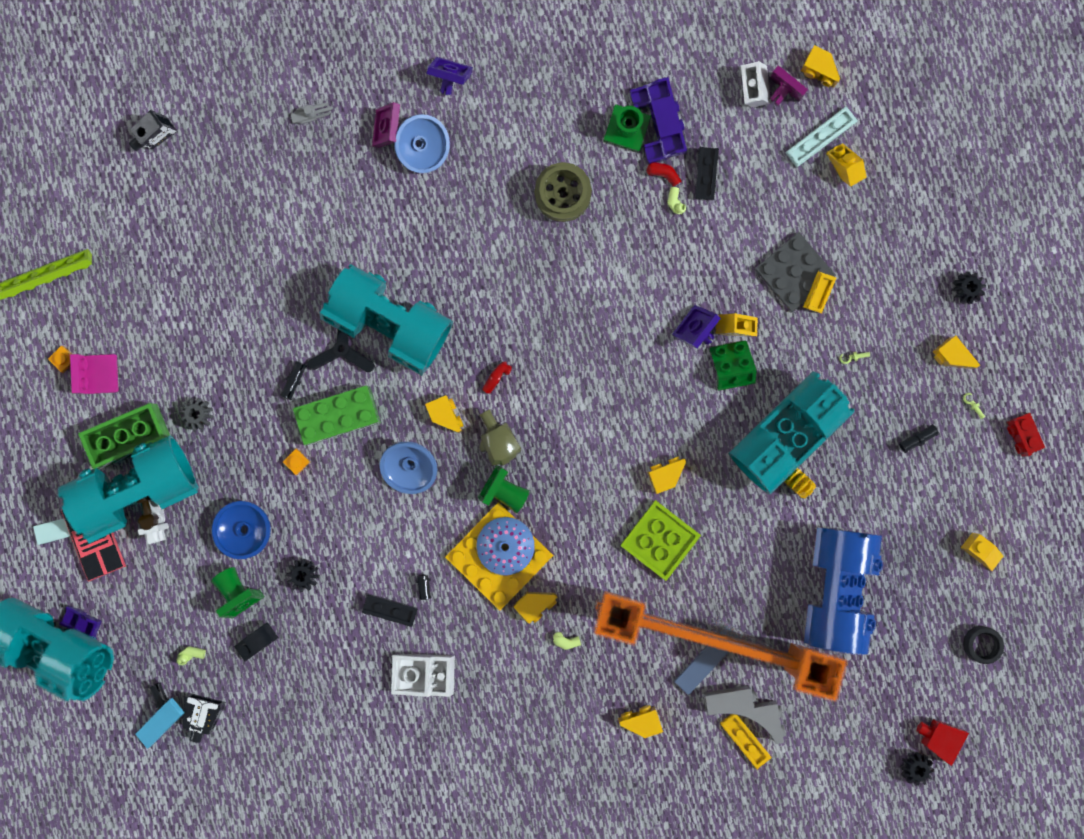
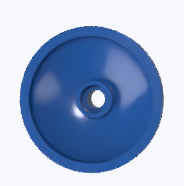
[212,501,271,559]

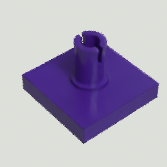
[427,57,473,95]
[672,305,721,349]

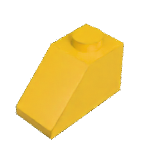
[715,313,758,337]
[932,335,980,369]
[961,533,1003,571]

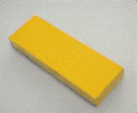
[720,714,772,769]

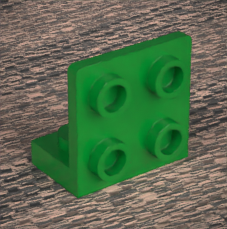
[710,340,757,391]

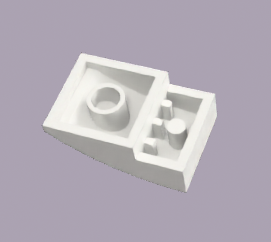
[391,654,455,697]

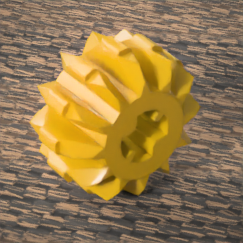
[784,468,816,499]

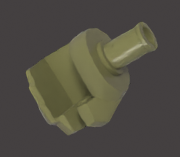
[479,409,521,466]

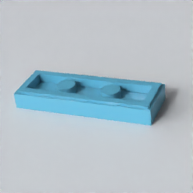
[135,698,185,749]

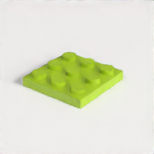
[620,500,701,581]

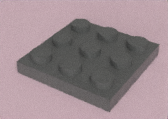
[754,232,836,313]

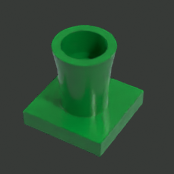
[603,104,651,153]
[478,465,530,513]
[211,567,265,619]

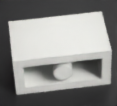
[741,61,771,107]

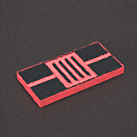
[61,510,126,581]

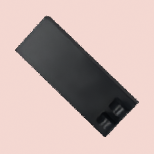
[694,147,719,201]
[362,593,418,627]

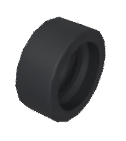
[963,626,1004,664]

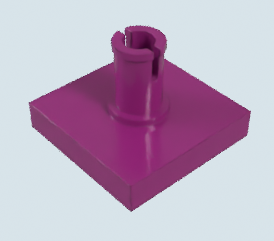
[769,65,808,106]
[372,102,401,148]

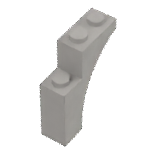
[703,685,786,744]

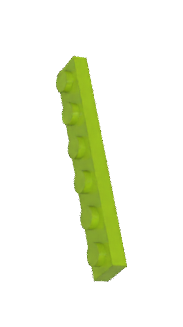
[0,249,92,300]

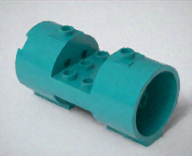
[320,264,453,376]
[728,371,855,495]
[58,435,199,544]
[0,598,114,702]

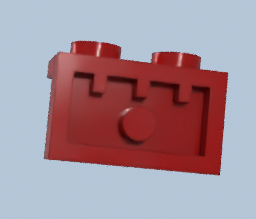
[1007,413,1045,457]

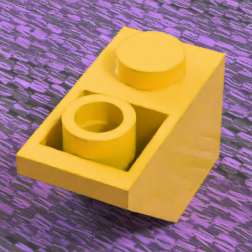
[800,45,840,88]
[826,143,867,187]
[425,395,464,433]
[647,456,686,494]
[513,592,558,624]
[618,705,663,738]

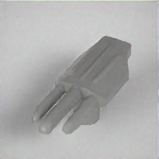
[291,103,333,124]

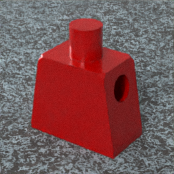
[916,719,969,766]

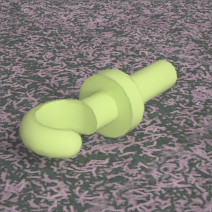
[840,352,870,364]
[963,393,985,419]

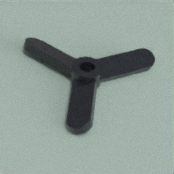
[307,329,375,372]

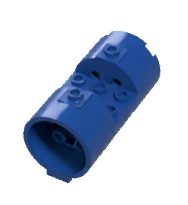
[804,527,883,655]

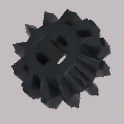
[951,271,987,304]
[286,559,320,592]
[900,751,935,786]

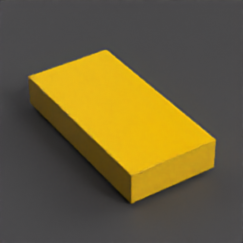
[803,271,836,313]

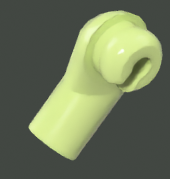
[668,187,686,214]
[553,632,581,650]
[176,646,206,666]

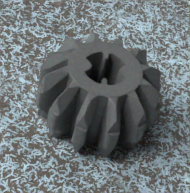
[180,398,214,430]

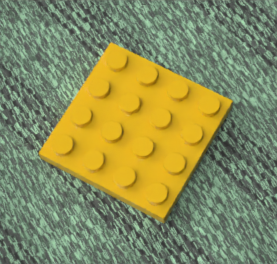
[445,502,554,611]

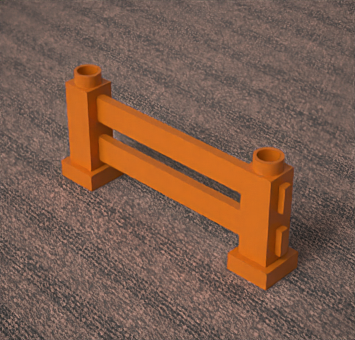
[594,591,847,701]

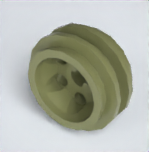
[534,162,592,222]

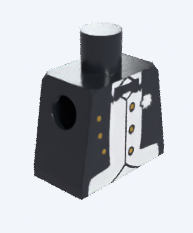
[129,110,178,151]
[182,693,226,743]

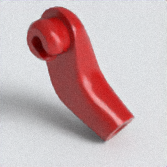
[646,162,682,187]
[482,361,512,394]

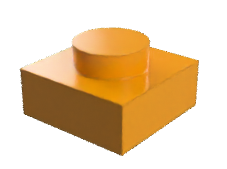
[48,346,71,373]
[283,448,310,475]

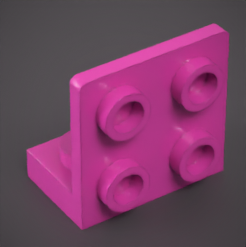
[70,354,119,395]

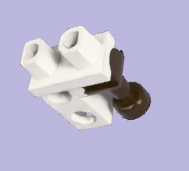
[136,496,168,544]

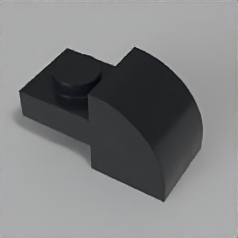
[234,622,279,662]

